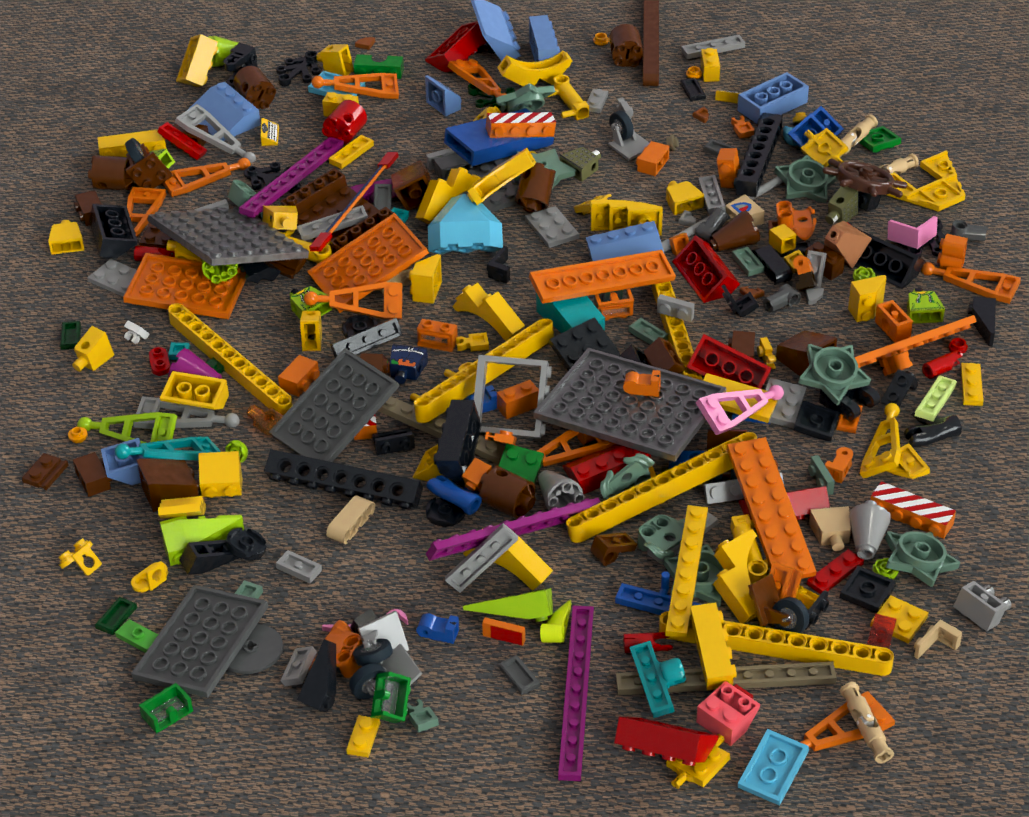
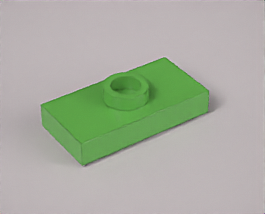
[115,619,158,653]

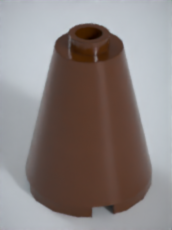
[709,210,760,252]

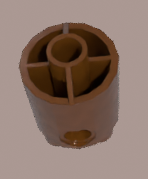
[609,24,643,67]
[233,66,276,109]
[88,155,134,190]
[515,163,556,213]
[479,465,536,519]

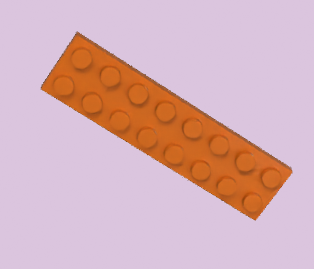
[529,250,676,304]
[855,315,977,368]
[727,437,817,579]

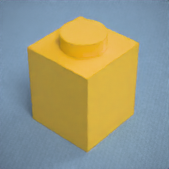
[769,224,796,254]

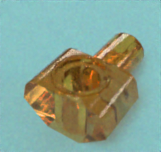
[247,405,284,435]

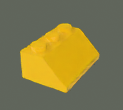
[176,34,218,87]
[160,371,229,410]

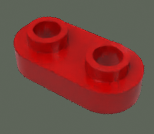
[149,347,170,376]

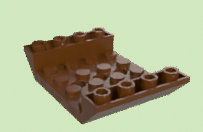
[280,168,394,254]

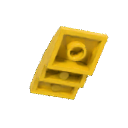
[591,200,663,236]
[158,496,206,519]

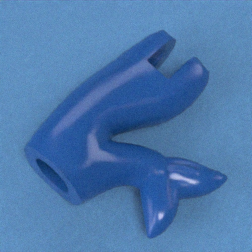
[426,475,482,515]

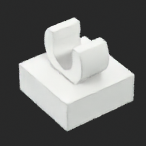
[124,321,150,344]

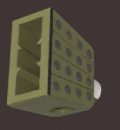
[560,147,601,182]
[825,186,859,225]

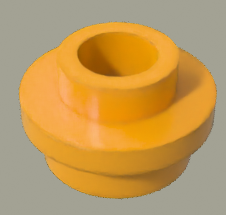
[593,33,609,45]
[686,66,702,79]
[68,427,88,443]

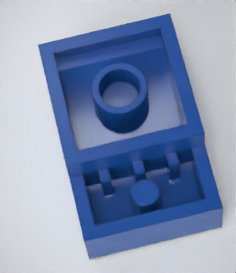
[787,106,844,148]

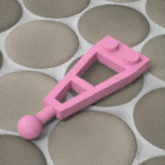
[696,385,784,435]

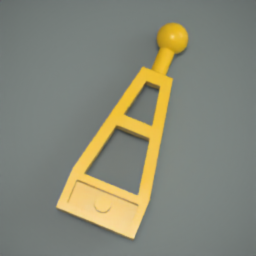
[860,403,901,478]

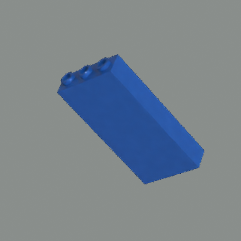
[444,108,555,166]

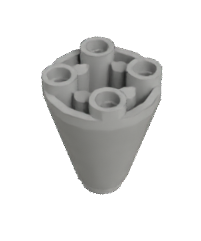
[538,470,585,510]
[849,500,891,560]

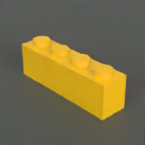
[97,129,167,157]
[690,602,737,690]

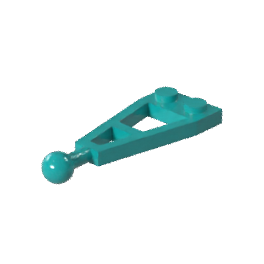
[115,437,221,461]

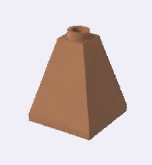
[824,221,872,268]

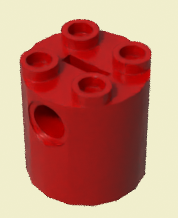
[322,100,367,145]

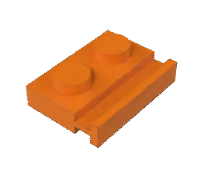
[485,430,517,445]
[769,562,803,600]

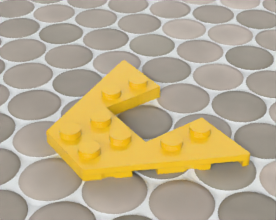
[887,150,965,212]

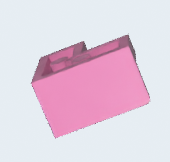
[887,216,937,249]

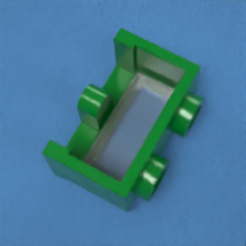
[371,671,411,723]
[139,683,193,734]

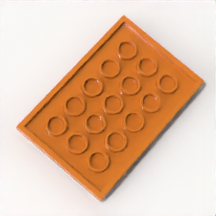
[307,213,429,313]
[123,253,246,320]

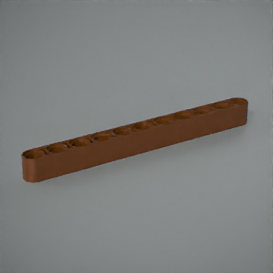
[643,0,659,86]

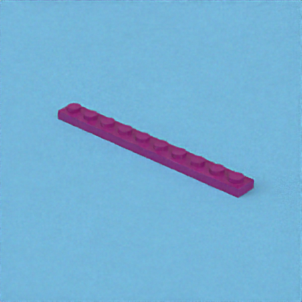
[239,137,344,218]
[426,498,601,561]
[558,605,594,781]

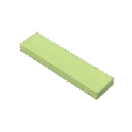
[915,376,957,421]

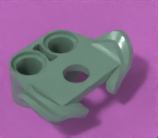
[227,180,271,219]
[600,453,655,500]
[637,514,685,559]

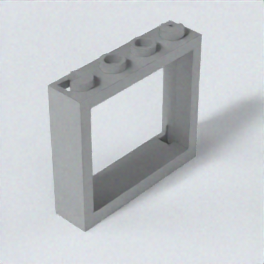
[474,355,552,440]

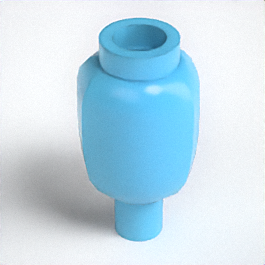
[783,126,797,146]

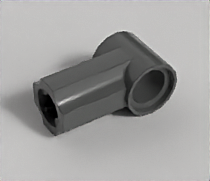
[696,207,729,242]
[950,220,987,241]
[763,284,801,312]

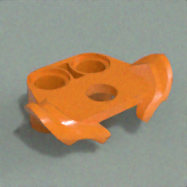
[776,201,817,241]
[309,620,363,678]

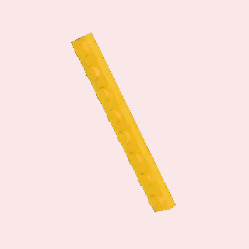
[665,505,708,639]

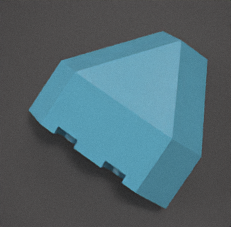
[428,194,503,254]

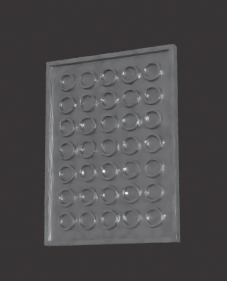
[148,207,309,266]
[533,348,726,462]

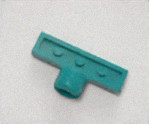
[630,641,686,718]

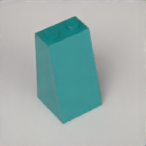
[536,293,605,333]

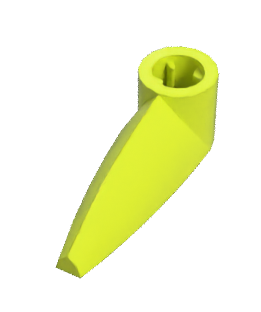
[540,600,572,643]

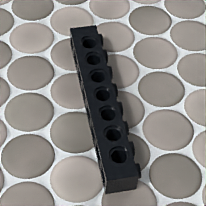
[733,113,783,197]
[264,449,424,510]

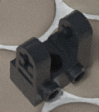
[223,43,258,90]
[819,385,881,421]

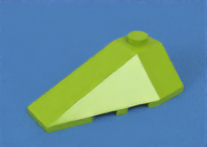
[160,515,244,566]
[463,588,553,622]

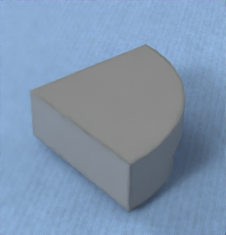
[679,210,696,226]
[805,288,824,305]

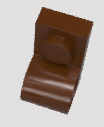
[590,532,637,566]

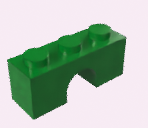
[354,54,404,79]

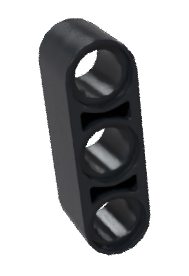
[752,245,792,285]

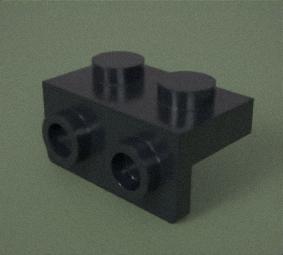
[372,427,415,455]

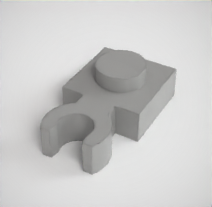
[616,97,633,119]

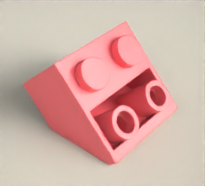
[696,681,760,746]

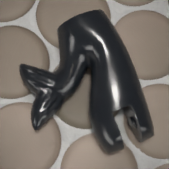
[904,412,962,447]

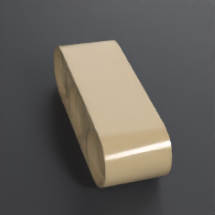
[326,495,375,544]

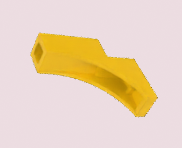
[497,51,573,87]
[467,148,536,205]
[415,167,481,224]
[452,283,525,341]
[463,528,553,590]
[713,529,757,624]

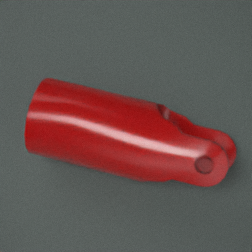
[134,245,175,261]
[922,350,963,379]
[623,632,673,653]

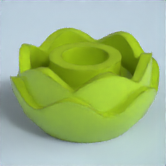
[853,266,875,281]
[225,440,248,462]
[873,558,899,580]

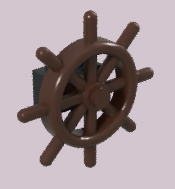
[822,159,908,211]

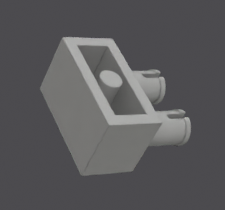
[953,581,1011,631]

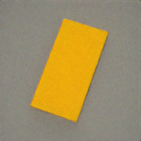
[703,373,778,423]

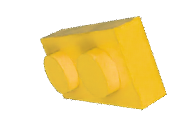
[346,715,380,758]

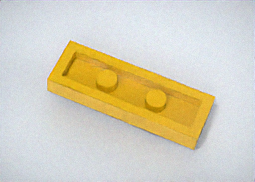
[329,135,374,169]
[960,363,984,406]

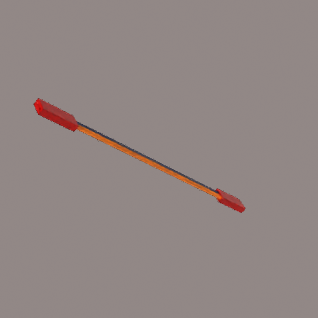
[309,152,399,252]

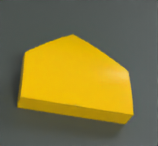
[887,443,930,479]

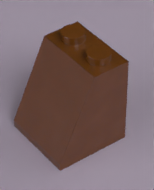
[391,160,431,211]
[776,330,837,376]
[137,458,201,512]

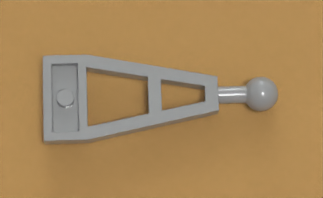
[175,104,256,163]
[133,396,240,429]

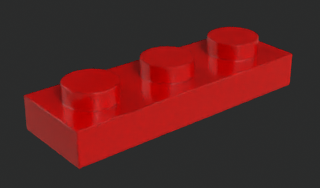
[157,122,207,160]
[807,549,864,594]

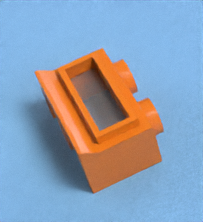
[594,289,634,321]
[417,319,458,352]

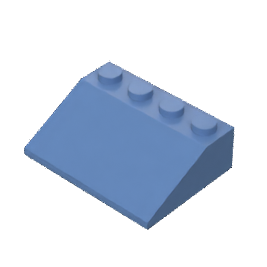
[471,0,521,61]
[189,82,261,141]
[586,221,664,262]

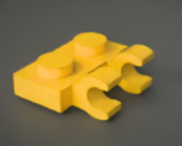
[574,194,611,215]

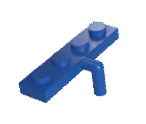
[615,571,701,615]

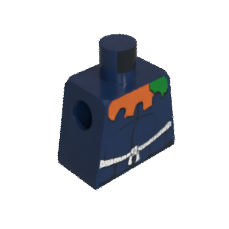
[390,344,428,384]

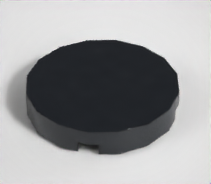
[342,314,378,337]
[426,497,466,527]
[225,528,267,560]

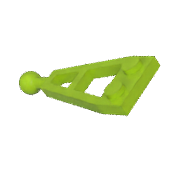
[77,412,177,443]

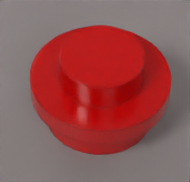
[949,338,968,354]

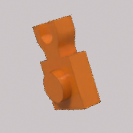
[731,116,755,138]

